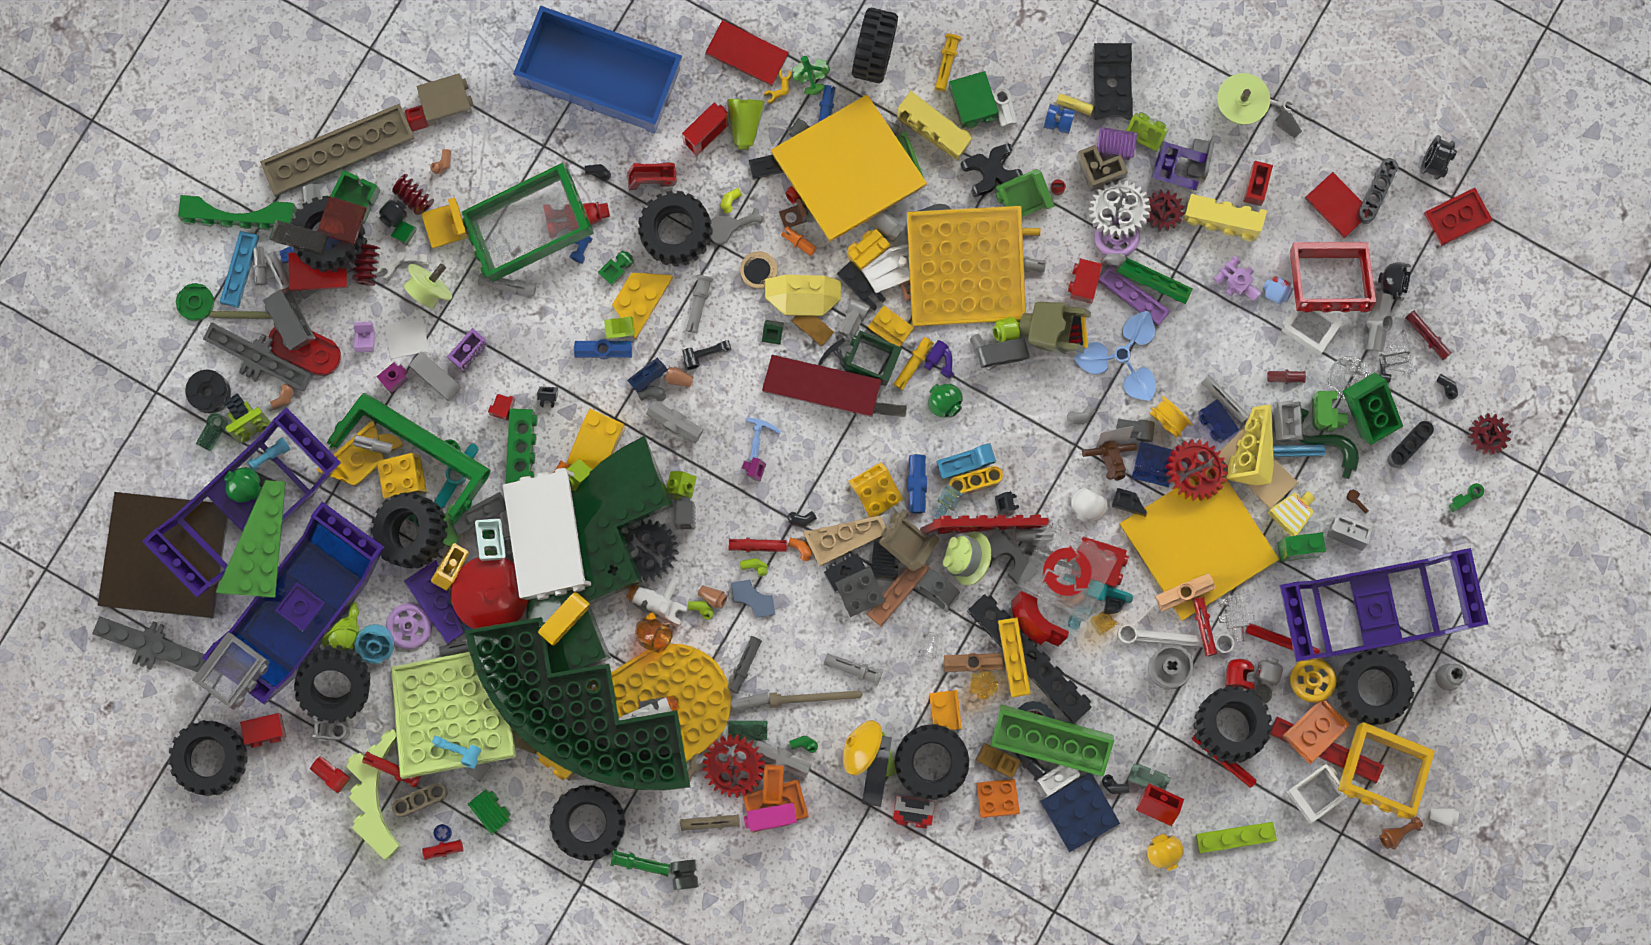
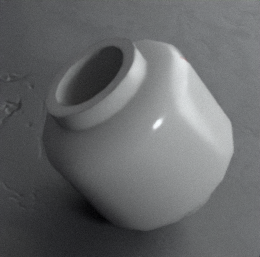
[1255,657,1283,687]

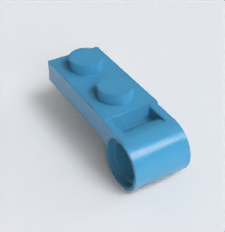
[936,443,996,480]

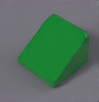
[391,221,417,246]

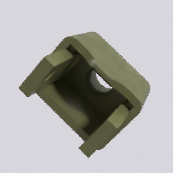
[1020,302,1091,354]

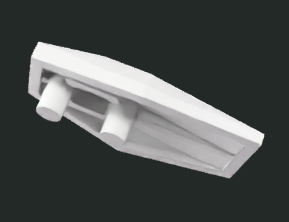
[862,244,910,293]

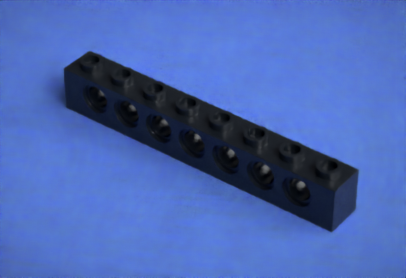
[967,594,1092,724]

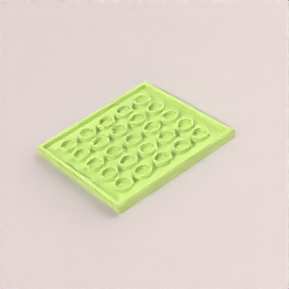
[391,652,516,779]

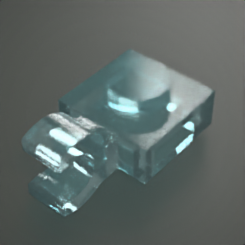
[935,484,963,519]

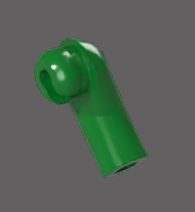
[789,735,818,753]

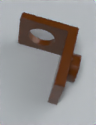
[779,199,809,228]

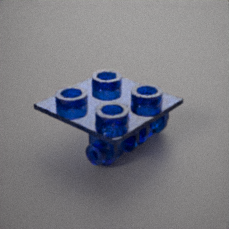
[1132,442,1172,488]

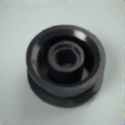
[1420,135,1457,180]
[185,369,231,414]

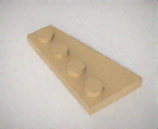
[803,516,886,567]

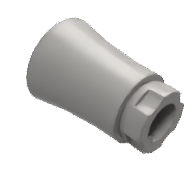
[864,210,905,242]
[1436,664,1467,691]

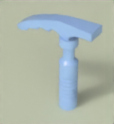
[746,417,781,461]

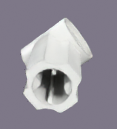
[994,88,1017,128]

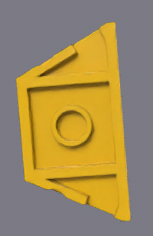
[612,273,673,339]
[316,421,384,486]

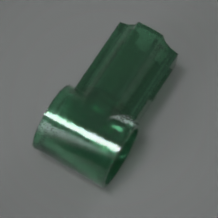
[196,413,228,452]

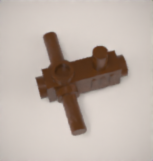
[1082,441,1137,481]

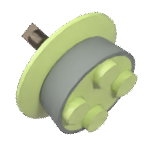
[943,532,993,585]

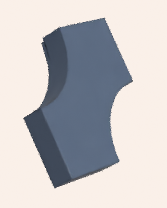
[731,580,776,618]

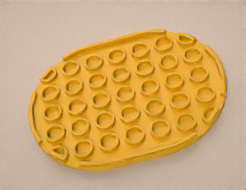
[592,644,731,762]

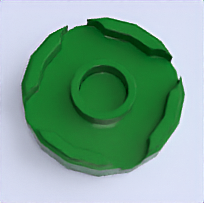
[175,283,215,321]

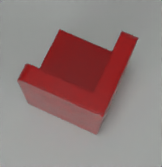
[488,394,515,421]

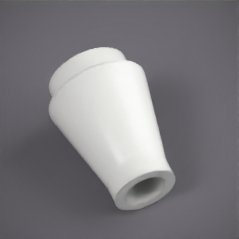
[1430,808,1459,828]

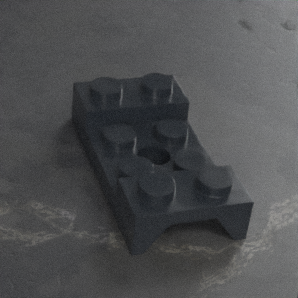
[1093,43,1133,120]

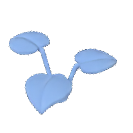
[1074,311,1156,401]

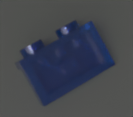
[1198,399,1240,444]

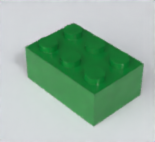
[1342,372,1403,445]

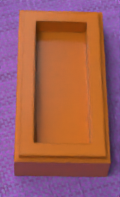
[762,764,784,805]

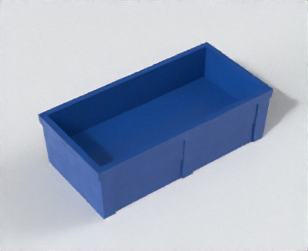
[513,5,682,134]

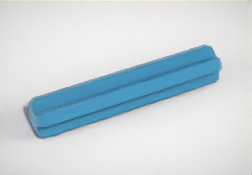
[1273,445,1325,457]

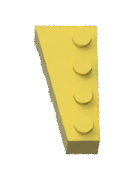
[897,91,972,161]
[1183,194,1267,242]

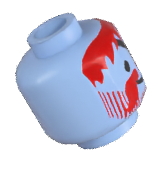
[1263,276,1293,304]

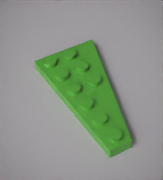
[216,480,286,598]

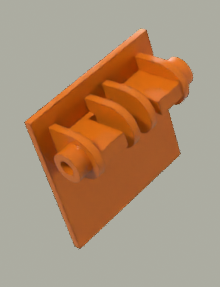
[976,779,1020,818]

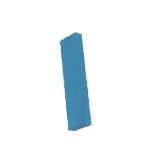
[220,231,259,308]

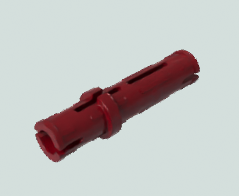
[1405,310,1452,361]

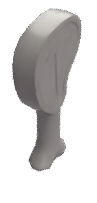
[710,208,764,245]

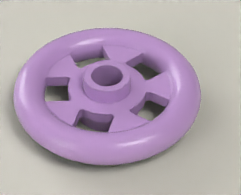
[1094,216,1140,256]
[386,603,432,649]

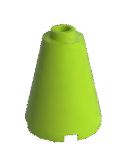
[727,99,764,150]

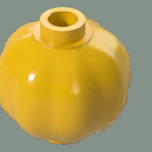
[1147,833,1184,871]

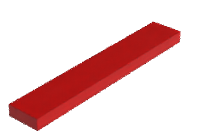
[1269,716,1384,784]

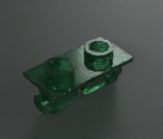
[728,720,768,740]

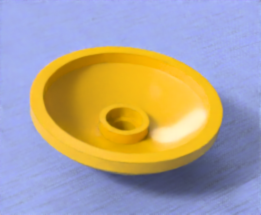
[843,720,882,776]

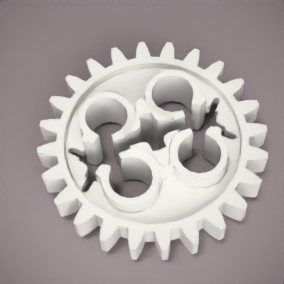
[1089,180,1151,239]

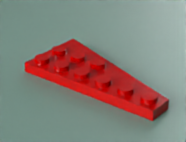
[920,514,1049,535]

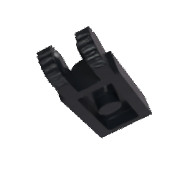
[837,261,886,311]

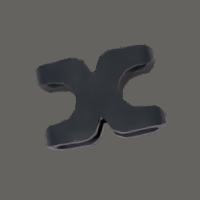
[960,143,1023,197]

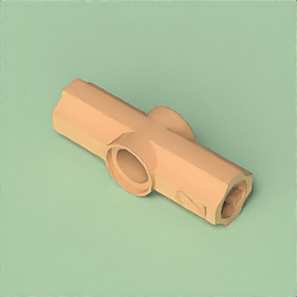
[1155,573,1215,612]

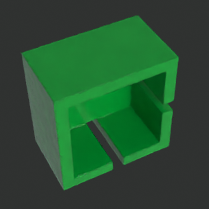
[330,170,380,224]

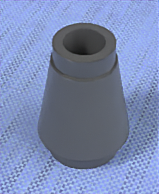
[1275,110,1302,138]

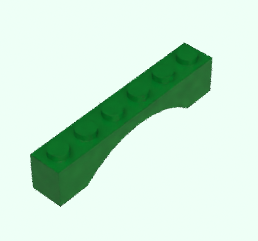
[178,195,297,232]

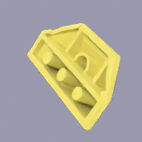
[765,275,841,316]

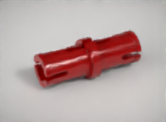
[422,839,464,860]

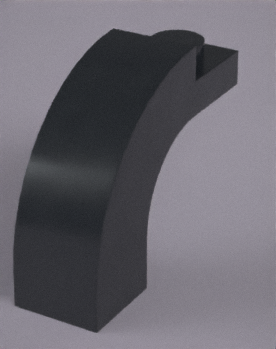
[862,736,892,807]

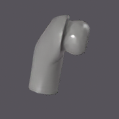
[1101,253,1126,267]
[1067,405,1095,424]

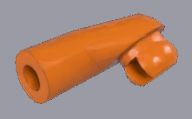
[788,537,812,561]

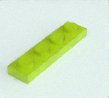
[1196,822,1277,853]

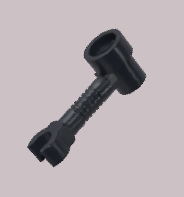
[682,340,732,370]

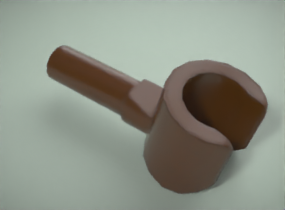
[1347,489,1369,514]

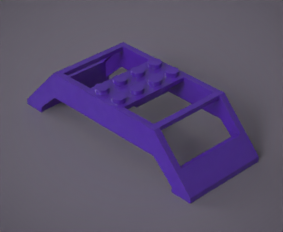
[142,407,341,598]
[1279,548,1488,662]

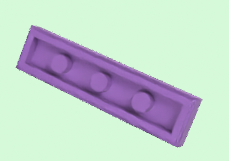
[1098,265,1170,327]

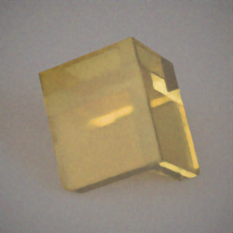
[1090,611,1118,636]

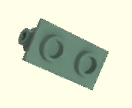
[1128,763,1171,790]

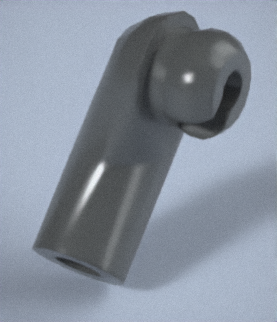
[637,385,666,401]

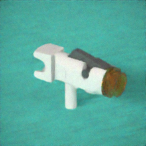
[626,581,688,626]
[619,695,680,720]

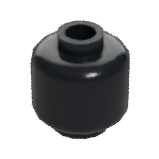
[379,200,407,228]

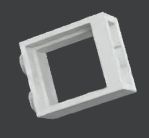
[1281,297,1343,356]
[1286,764,1347,824]

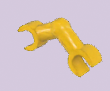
[764,70,791,104]

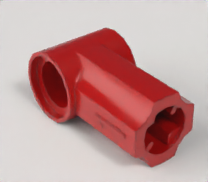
[310,756,351,794]

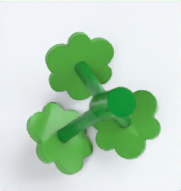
[792,56,830,95]

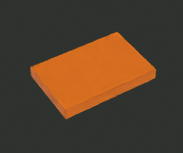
[1282,700,1350,764]
[742,779,809,833]

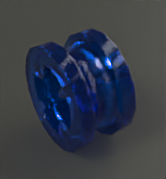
[433,824,452,842]

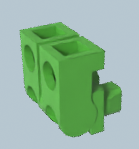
[1312,391,1348,432]

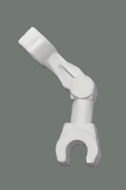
[378,252,430,280]

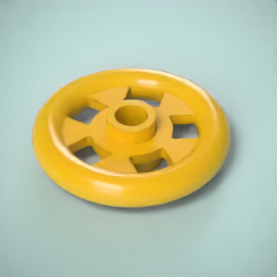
[1290,659,1337,703]

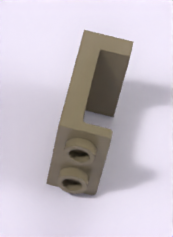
[416,73,474,126]
[879,510,940,572]

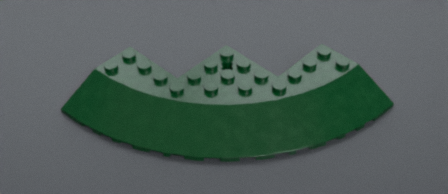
[526,436,673,673]
[465,617,691,791]

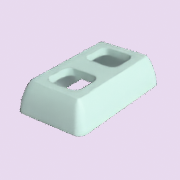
[475,519,505,561]

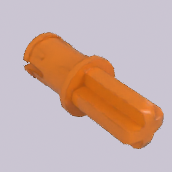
[781,226,817,256]

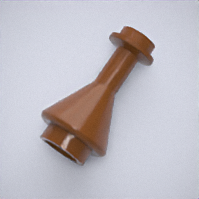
[1379,817,1423,850]

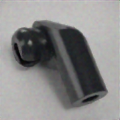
[787,511,817,528]

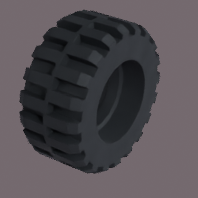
[852,7,898,84]
[638,191,713,267]
[289,196,365,272]
[370,492,448,569]
[294,645,371,723]
[1336,649,1415,725]
[1194,686,1272,764]
[168,720,248,796]
[895,724,970,800]
[549,785,626,861]

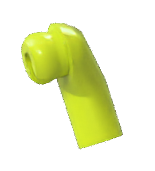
[720,188,742,214]

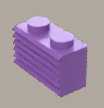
[1097,127,1138,160]
[447,328,488,372]

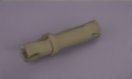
[680,814,740,831]

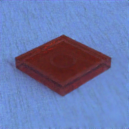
[317,196,367,245]

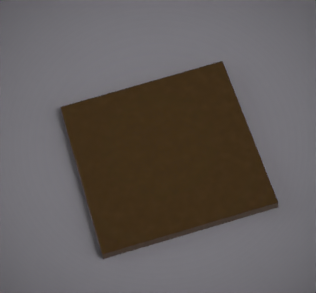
[97,492,228,619]

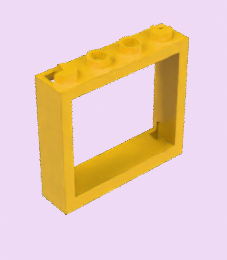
[1338,722,1435,819]

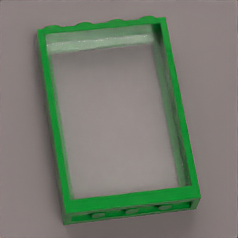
[462,163,594,282]

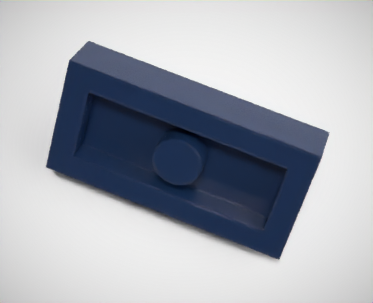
[627,357,668,393]

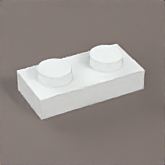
[1037,765,1081,797]

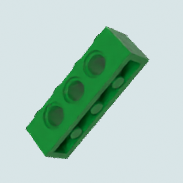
[505,408,538,484]

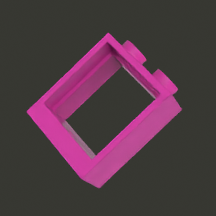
[744,803,797,832]

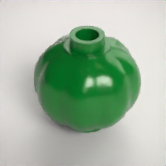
[928,384,963,418]
[224,467,261,503]

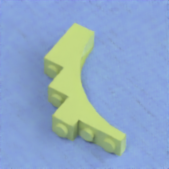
[346,729,402,861]

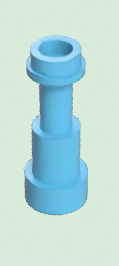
[247,437,291,471]

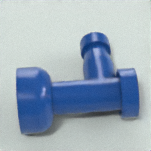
[569,236,593,264]

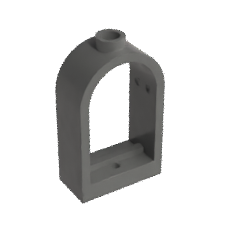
[916,569,960,613]

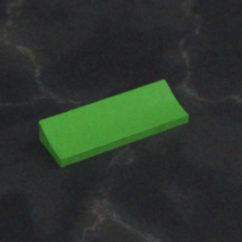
[990,704,1114,777]

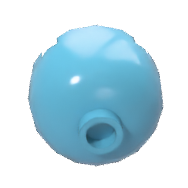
[354,624,394,664]

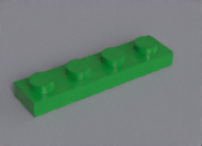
[1117,257,1193,304]

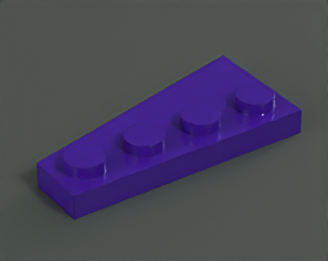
[404,560,464,645]

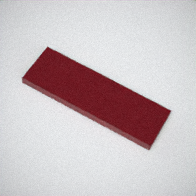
[762,355,882,417]

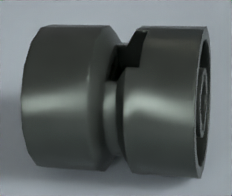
[670,859,699,890]

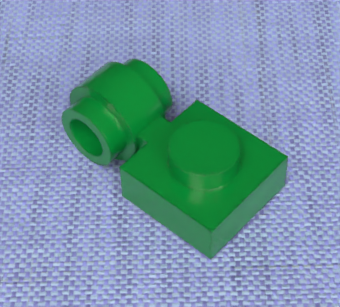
[598,250,634,286]
[1449,483,1484,512]

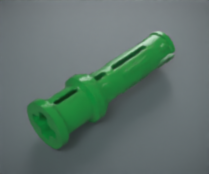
[610,849,671,877]

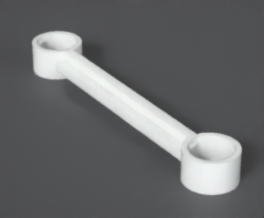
[1117,624,1234,654]

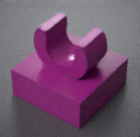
[742,457,766,482]

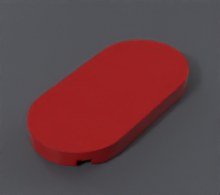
[269,327,341,376]

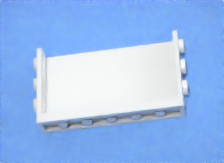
[503,468,591,600]

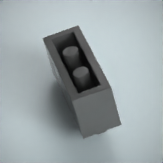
[263,289,316,350]

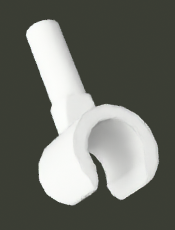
[1270,99,1293,112]

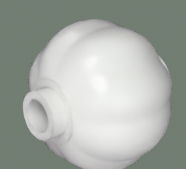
[1071,486,1107,523]

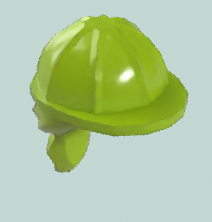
[322,602,359,651]

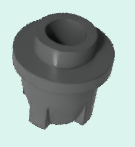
[788,118,810,137]

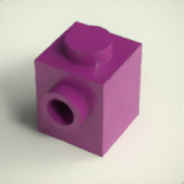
[376,362,409,394]

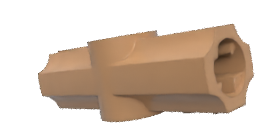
[944,653,1003,672]

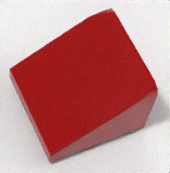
[405,105,429,132]

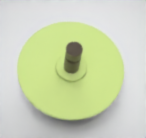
[1217,73,1270,125]
[404,263,452,309]

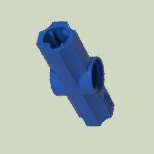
[574,339,632,360]
[907,454,927,514]

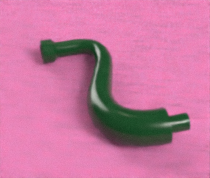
[1299,408,1359,479]

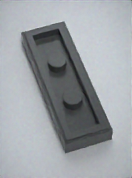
[448,492,506,536]

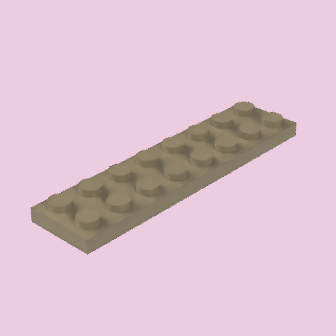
[260,103,415,197]

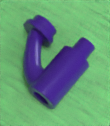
[924,340,954,379]

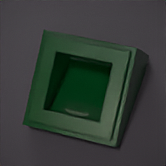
[762,320,784,345]

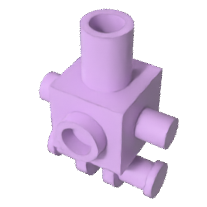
[1213,256,1261,301]

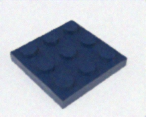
[1040,773,1120,852]

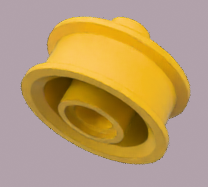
[1149,396,1193,438]

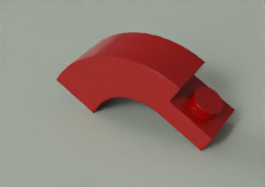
[1011,591,1069,647]

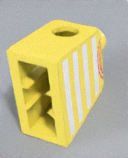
[1267,491,1315,536]

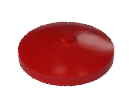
[451,555,528,629]

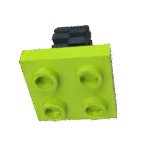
[224,393,271,444]

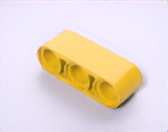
[948,466,1003,497]
[538,592,591,646]

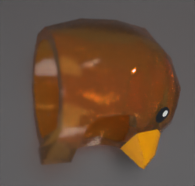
[635,612,673,653]

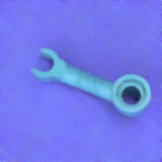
[431,736,481,769]

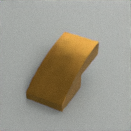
[791,316,834,346]
[975,743,1021,779]

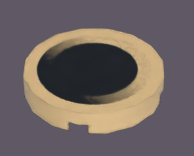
[740,251,778,289]

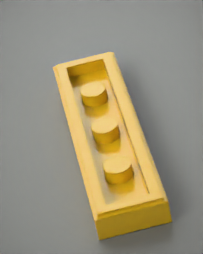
[998,618,1031,698]

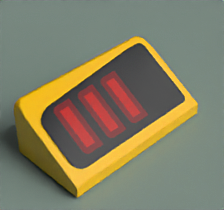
[1068,316,1088,349]

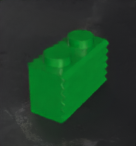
[468,789,511,835]

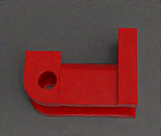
[627,162,677,190]

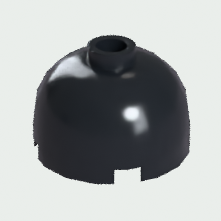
[1378,262,1411,301]

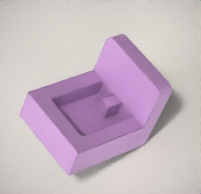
[354,322,375,352]

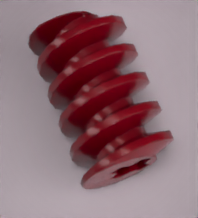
[392,174,434,215]
[352,244,381,286]

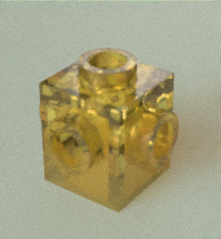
[969,671,998,700]

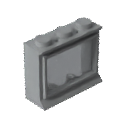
[192,632,270,710]

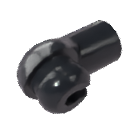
[585,164,611,182]
[1436,374,1458,400]
[1102,774,1129,794]

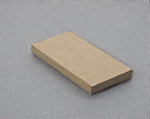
[1218,428,1298,509]

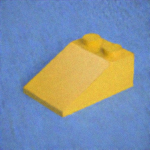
[566,409,626,470]

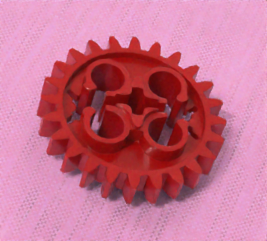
[1165,439,1228,501]
[702,734,765,798]

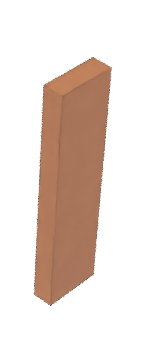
[866,564,931,627]

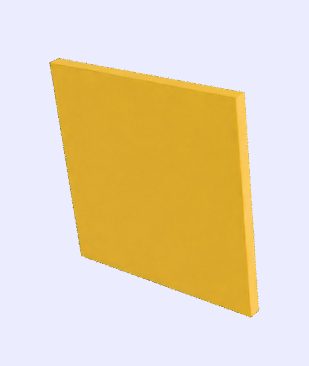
[771,95,927,242]
[907,206,1026,326]
[1119,465,1279,621]

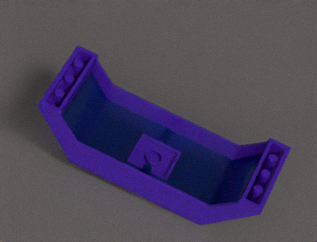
[202,501,385,705]

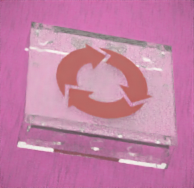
[1016,523,1118,622]

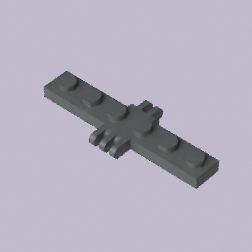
[203,322,313,391]
[92,616,206,672]

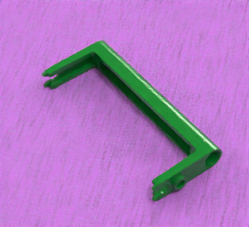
[327,393,491,525]

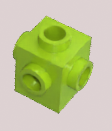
[667,471,697,500]

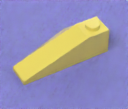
[1226,404,1274,486]

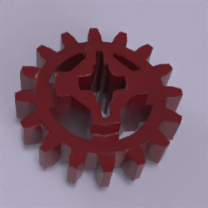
[1147,190,1185,231]
[1468,413,1511,456]

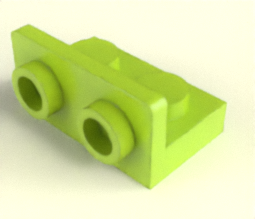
[1126,112,1169,152]

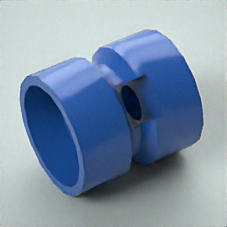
[1043,104,1075,134]

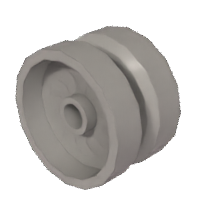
[1148,645,1194,690]

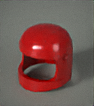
[1225,658,1255,690]

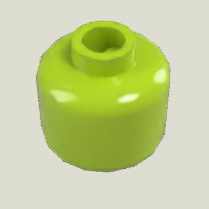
[992,317,1020,342]

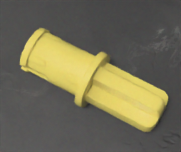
[1056,94,1094,116]

